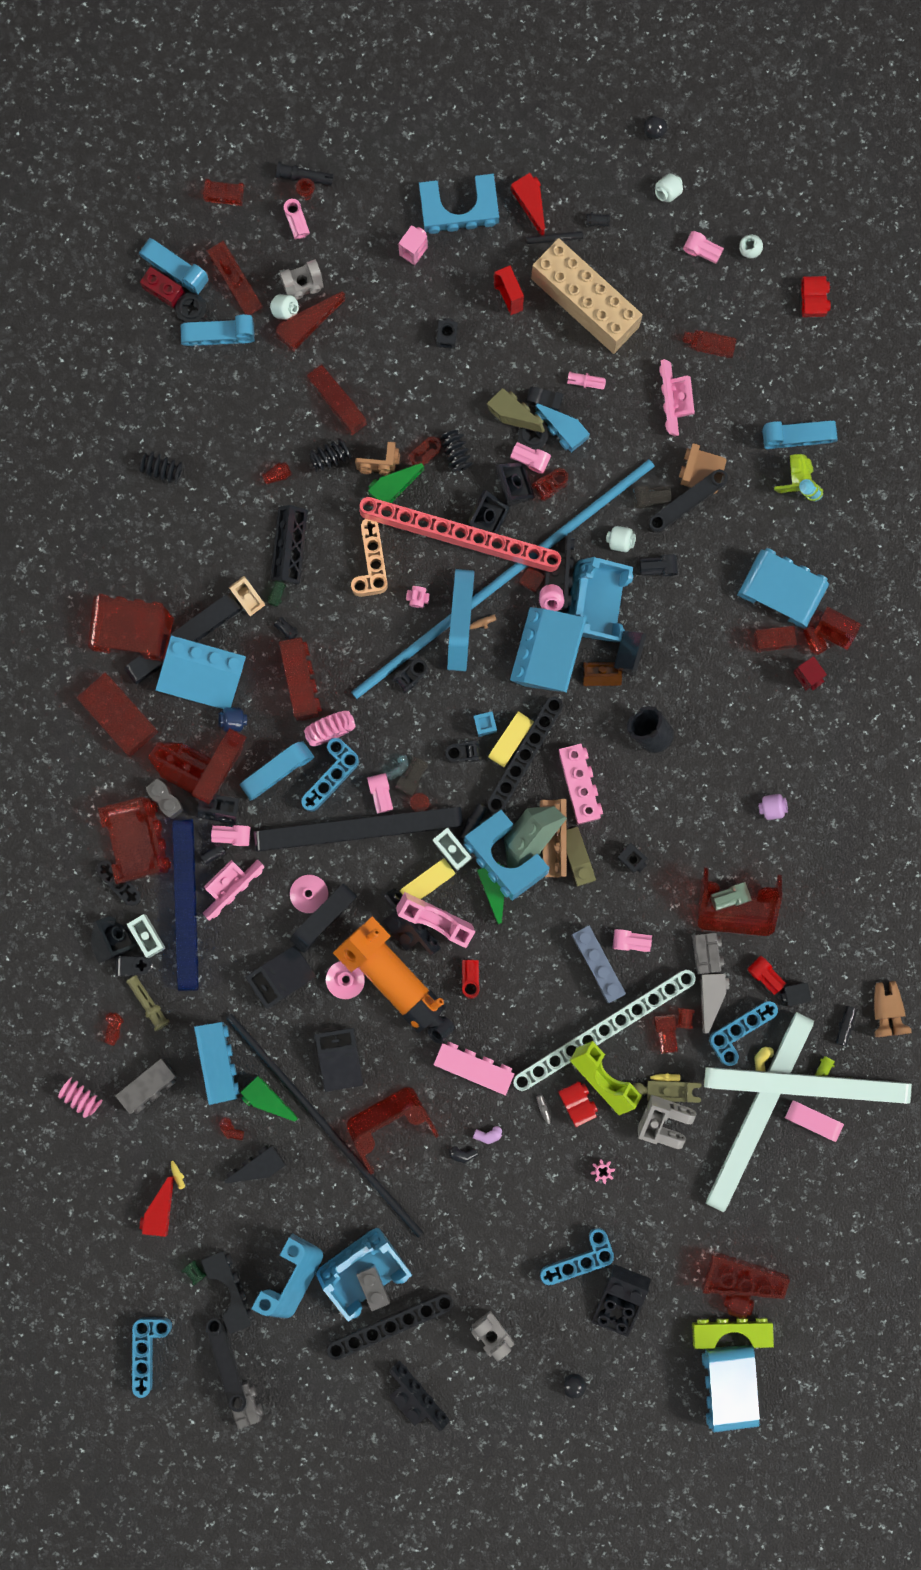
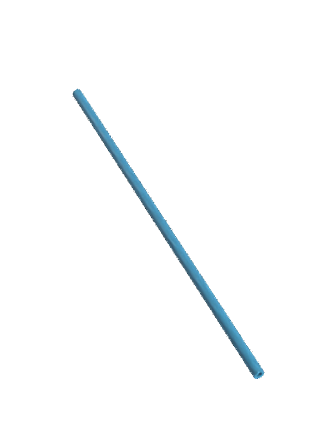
[351,459,654,699]

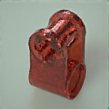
[532,468,568,501]

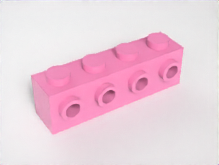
[558,744,603,825]
[434,1041,514,1095]

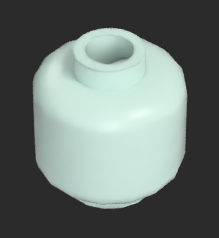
[655,174,683,202]
[270,294,299,320]
[606,526,636,552]

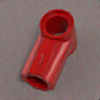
[747,955,786,995]
[462,960,479,999]

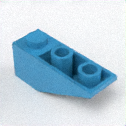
[535,404,590,453]

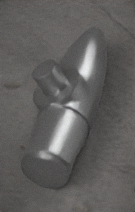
[536,1095,550,1124]

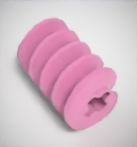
[58,1077,103,1118]

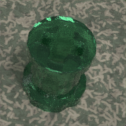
[181,1260,206,1286]

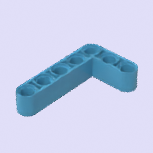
[447,569,474,671]

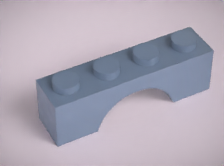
[571,926,626,1003]

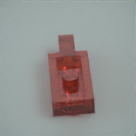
[683,330,736,358]

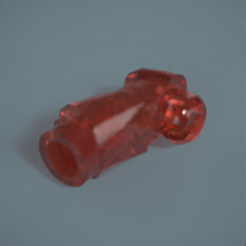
[104,1013,124,1046]

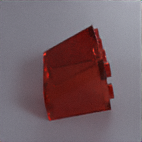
[88,594,174,661]
[98,797,171,884]

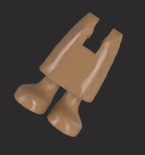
[874,981,912,1037]

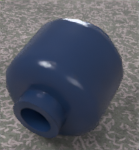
[218,707,247,732]

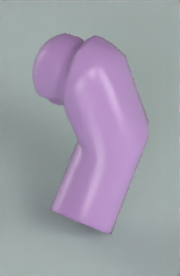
[473,1126,502,1144]

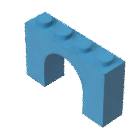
[419,174,499,234]
[464,810,550,901]

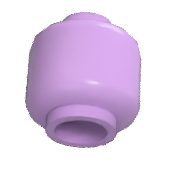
[759,794,788,820]

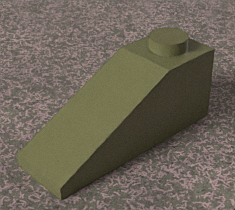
[566,827,596,887]

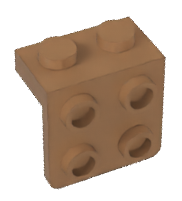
[355,442,400,476]
[679,444,726,494]

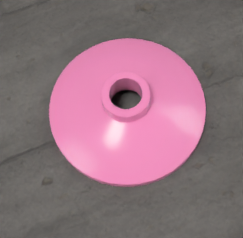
[290,875,328,913]
[326,961,365,999]

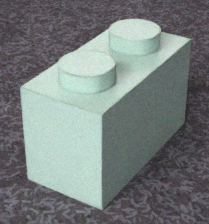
[433,828,472,871]
[127,914,165,958]

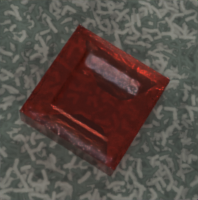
[519,566,545,593]

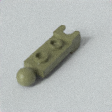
[632,1081,702,1103]

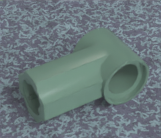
[710,882,752,911]

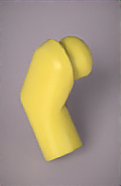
[754,1047,774,1072]

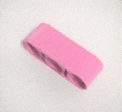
[785,1101,844,1142]

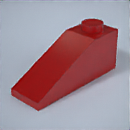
[511,173,545,235]
[139,1176,174,1237]

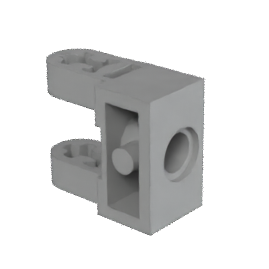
[280,259,324,300]
[638,1095,697,1149]
[471,1311,515,1361]

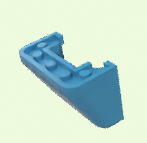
[567,557,633,642]
[316,1228,412,1322]

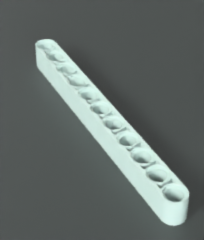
[513,970,695,1091]
[706,1012,814,1212]
[704,1067,912,1103]

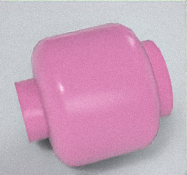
[539,584,564,611]

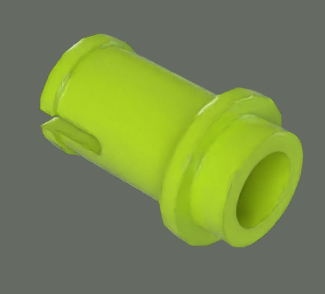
[815,1056,835,1076]

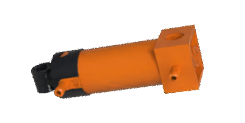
[333,916,454,1043]

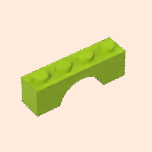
[570,1041,642,1115]
[692,1318,774,1349]

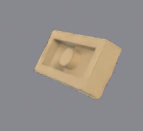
[229,576,265,616]

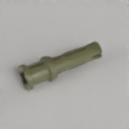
[126,975,170,1031]

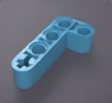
[138,238,209,295]
[180,315,255,346]
[762,421,838,449]
[301,738,359,812]
[240,741,314,801]
[709,1001,778,1066]
[540,1228,614,1285]
[132,1317,172,1398]

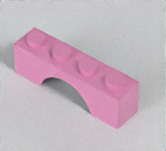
[396,892,475,948]

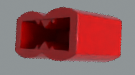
[801,276,831,317]
[558,1081,598,1127]

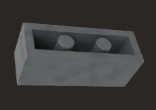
[115,1058,178,1114]

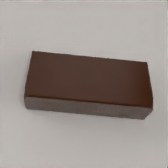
[583,662,622,686]

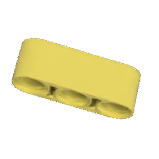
[488,711,534,767]
[400,858,456,899]

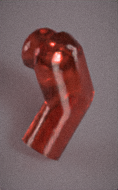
[219,1117,244,1141]

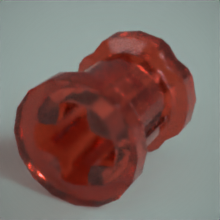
[676,1008,695,1029]

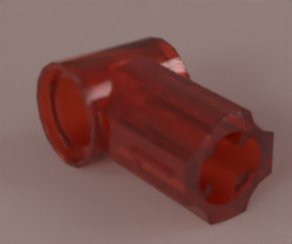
[654,1014,678,1054]

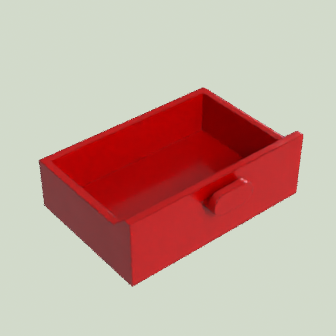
[493,266,524,315]

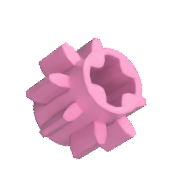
[406,586,430,608]
[591,1159,615,1184]

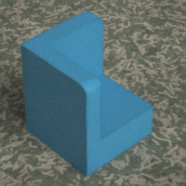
[474,712,497,737]

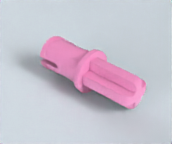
[567,372,606,389]

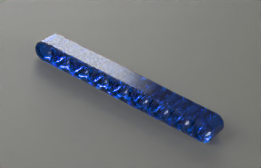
[173,819,199,991]

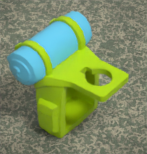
[774,454,823,501]

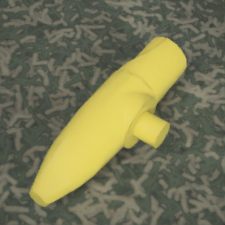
[650,1073,680,1082]
[171,1161,185,1189]

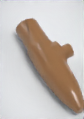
[470,614,496,629]

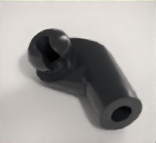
[449,1146,479,1163]

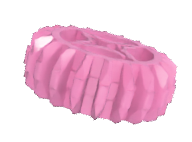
[304,711,355,746]

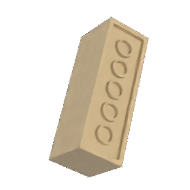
[531,238,643,354]

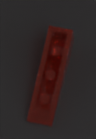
[206,241,263,315]
[276,292,346,352]
[307,365,367,435]
[192,728,247,804]

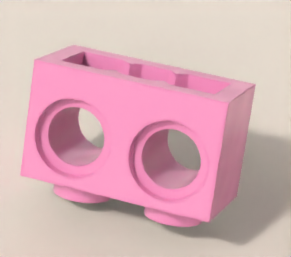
[399,225,428,265]

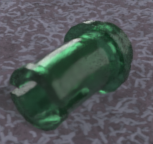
[267,581,286,607]

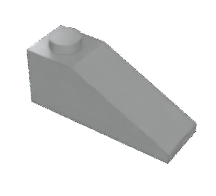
[700,974,729,1033]

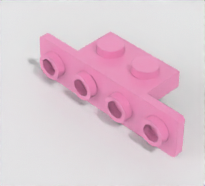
[659,359,695,436]
[203,860,265,920]

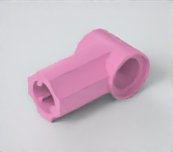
[284,199,310,239]
[683,231,724,264]
[510,442,551,474]
[367,773,393,814]
[211,825,250,846]
[612,929,652,952]

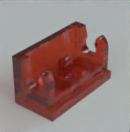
[203,179,245,206]

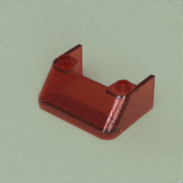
[698,868,782,936]
[347,1087,439,1175]

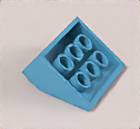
[510,607,586,692]
[156,635,246,709]
[194,1022,240,1105]

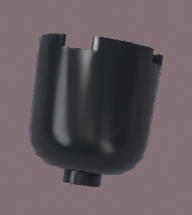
[627,706,674,753]

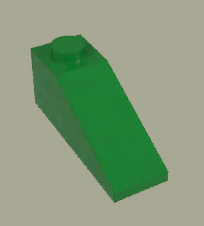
[368,463,424,503]
[477,862,504,925]
[241,1076,299,1122]

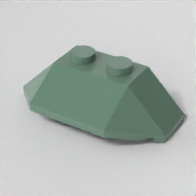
[504,806,567,868]

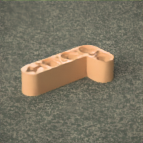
[351,519,388,597]

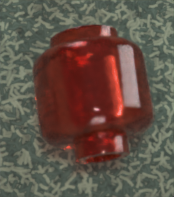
[724,1290,755,1319]

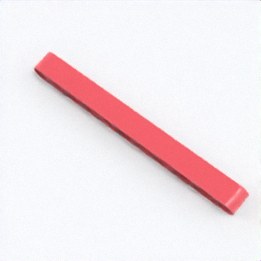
[359,497,561,572]

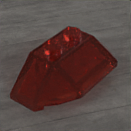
[148,743,225,795]

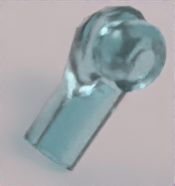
[386,755,410,781]

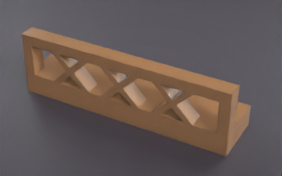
[540,799,567,878]

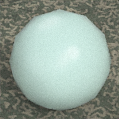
[739,234,763,258]

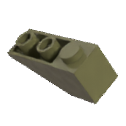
[487,388,545,433]

